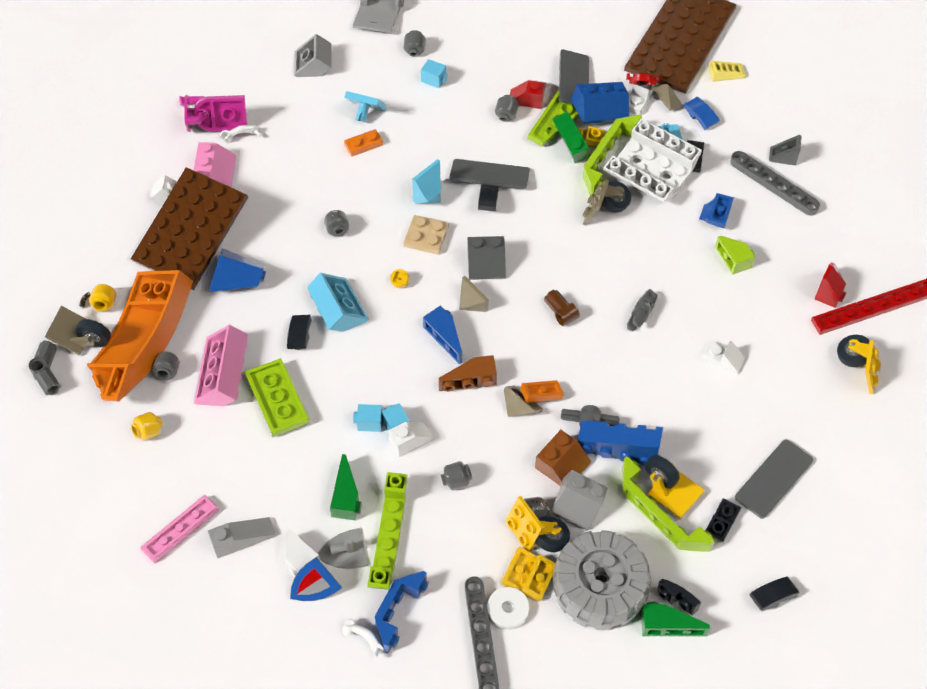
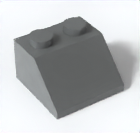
[467,236,506,280]

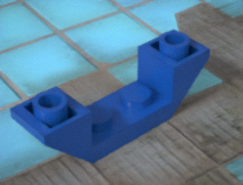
[374,571,429,653]

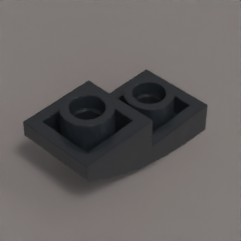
[478,184,499,211]
[287,314,312,350]
[706,498,742,542]
[749,576,800,611]
[657,579,701,615]

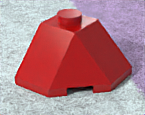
[510,80,547,109]
[815,262,847,308]

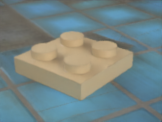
[404,215,449,255]

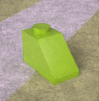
[715,236,755,275]

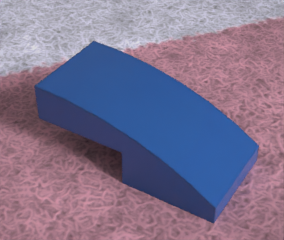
[683,96,720,130]

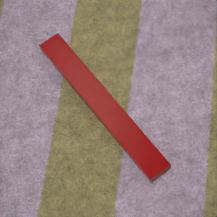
[811,279,927,335]

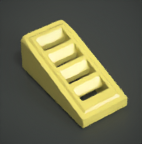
[709,61,746,81]

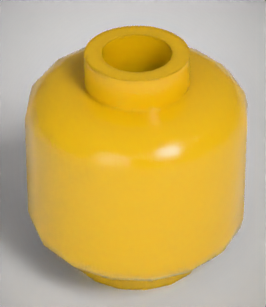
[89,284,116,312]
[131,412,163,441]

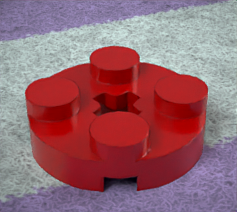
[626,73,660,85]

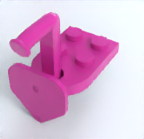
[179,95,247,132]

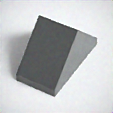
[769,134,802,166]

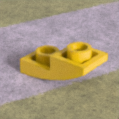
[577,126,605,146]

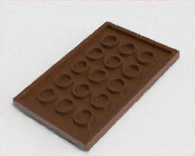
[131,167,249,290]

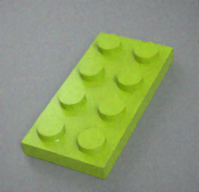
[245,358,310,437]

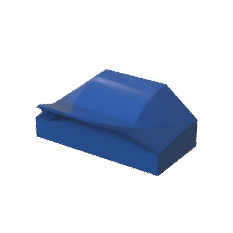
[699,193,734,229]

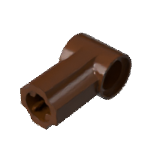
[544,289,580,326]

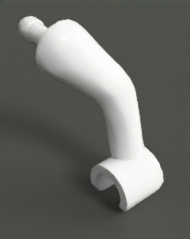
[220,125,262,144]
[343,618,384,659]

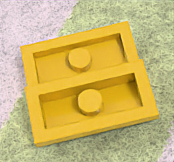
[500,546,555,601]

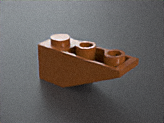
[438,355,497,392]

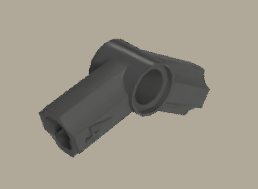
[28,340,61,395]

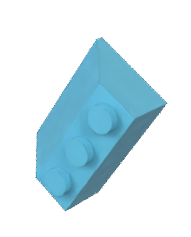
[307,272,369,332]

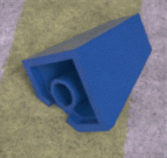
[209,248,266,292]

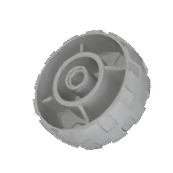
[553,530,651,630]

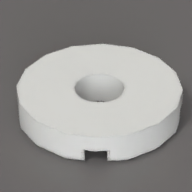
[487,587,529,629]

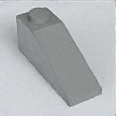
[207,517,277,558]

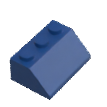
[571,82,629,124]

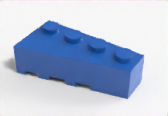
[577,420,663,466]

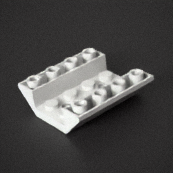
[603,118,702,202]

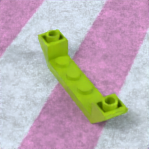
[583,115,642,195]
[622,456,715,552]
[367,472,408,590]

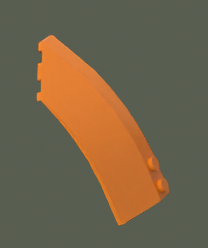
[86,270,193,402]

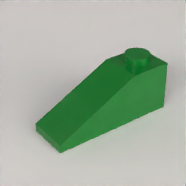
[552,111,590,163]
[330,454,362,521]
[641,601,710,636]

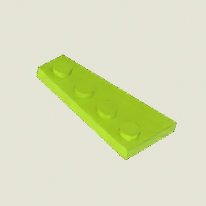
[527,90,579,146]

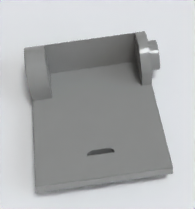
[353,0,404,33]

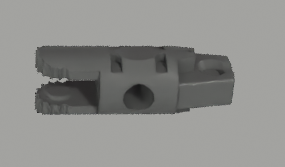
[627,289,658,331]

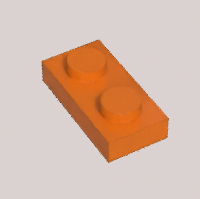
[344,129,383,157]
[520,380,564,403]

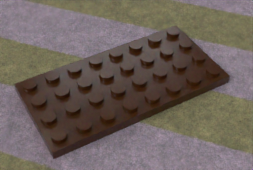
[624,0,737,94]

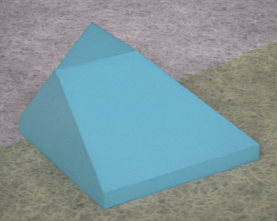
[412,159,441,203]

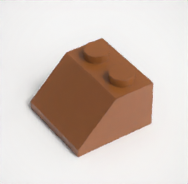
[535,429,591,486]

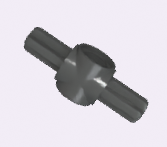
[561,405,620,427]

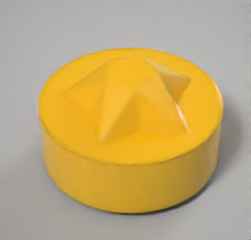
[390,269,410,288]

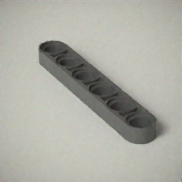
[730,151,820,216]
[465,576,499,689]

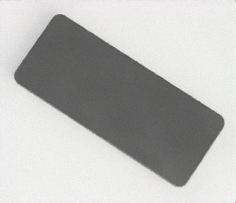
[559,49,589,105]
[449,159,530,189]
[735,439,813,519]

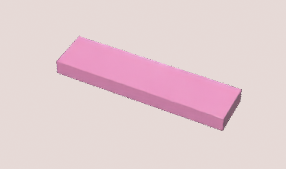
[140,495,219,564]

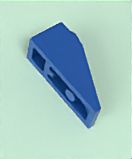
[423,305,462,365]

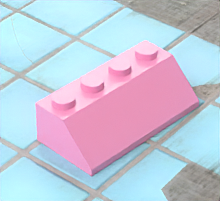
[194,142,236,187]
[194,324,248,406]

